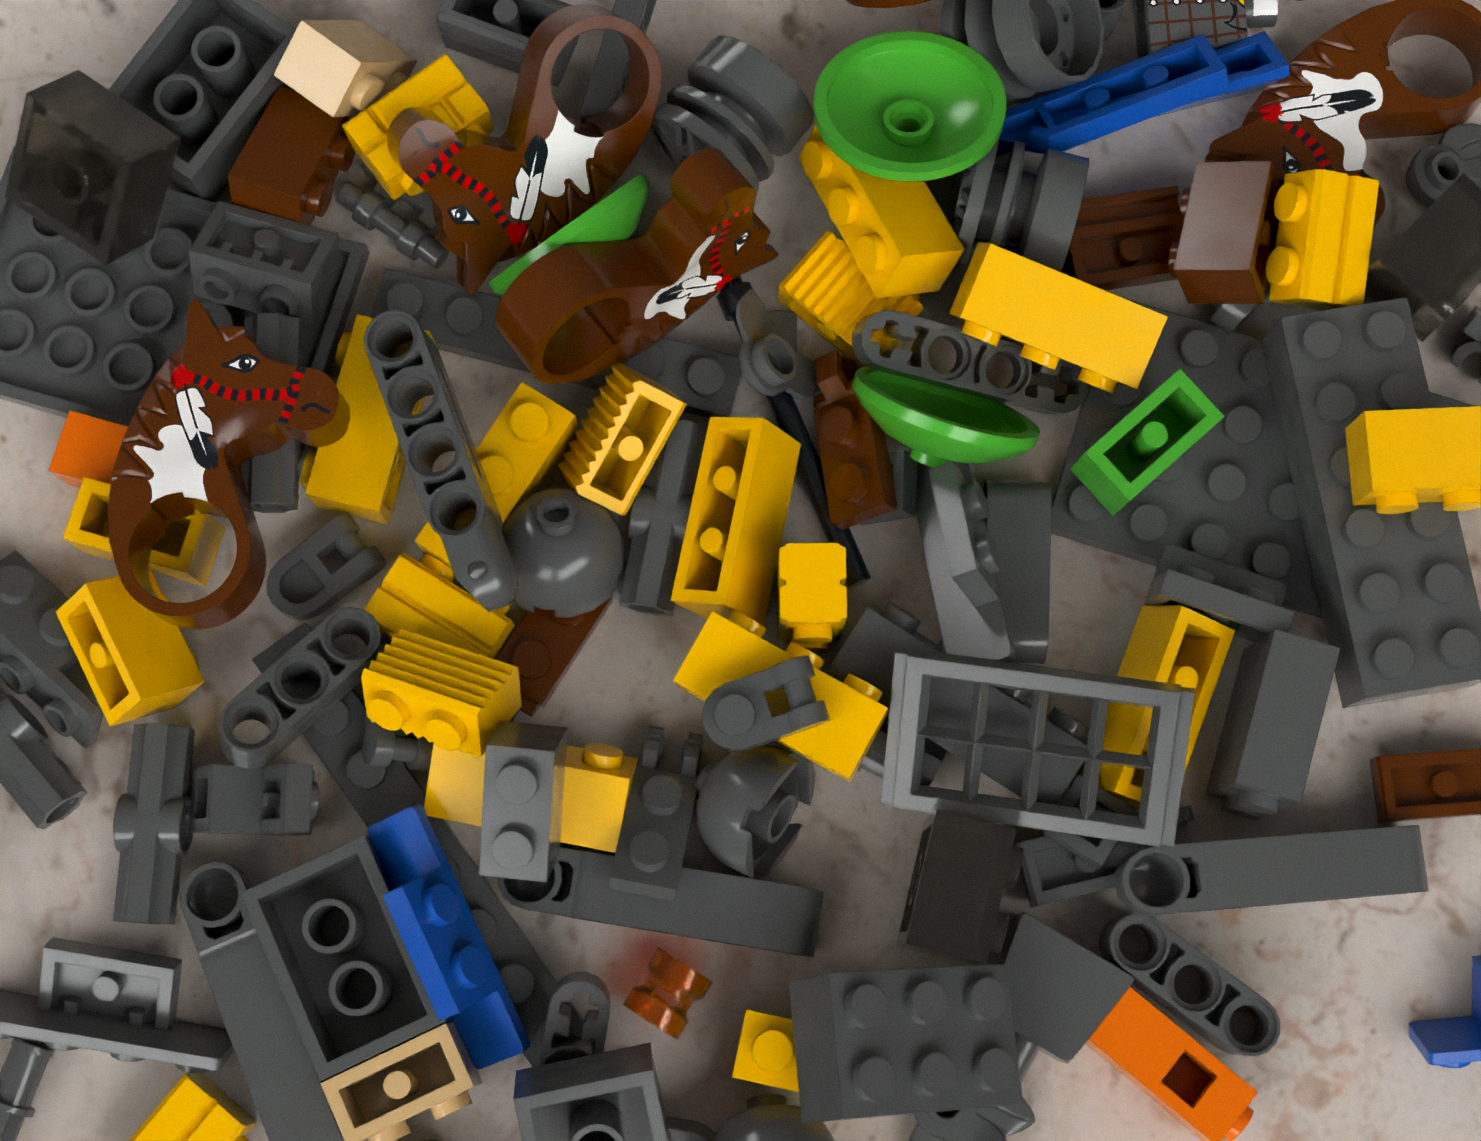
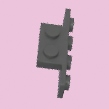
[916,461,1016,662]
[0,550,103,748]
[0,937,234,1073]

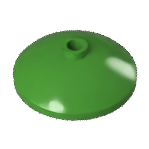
[814,31,1006,182]
[487,172,650,296]
[852,367,1040,467]

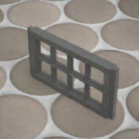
[880,649,1195,847]

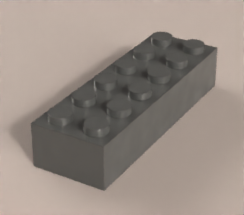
[1262,297,1481,708]

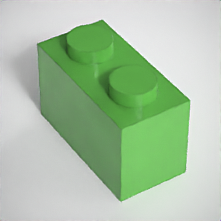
[1070,369,1225,516]

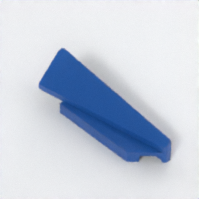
[996,31,1290,157]

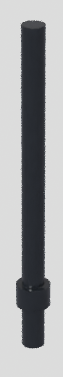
[716,276,871,588]

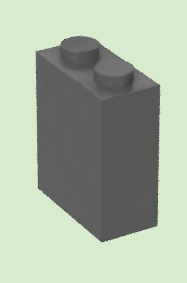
[1205,629,1340,820]

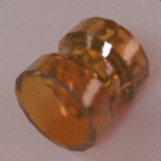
[623,947,713,1040]

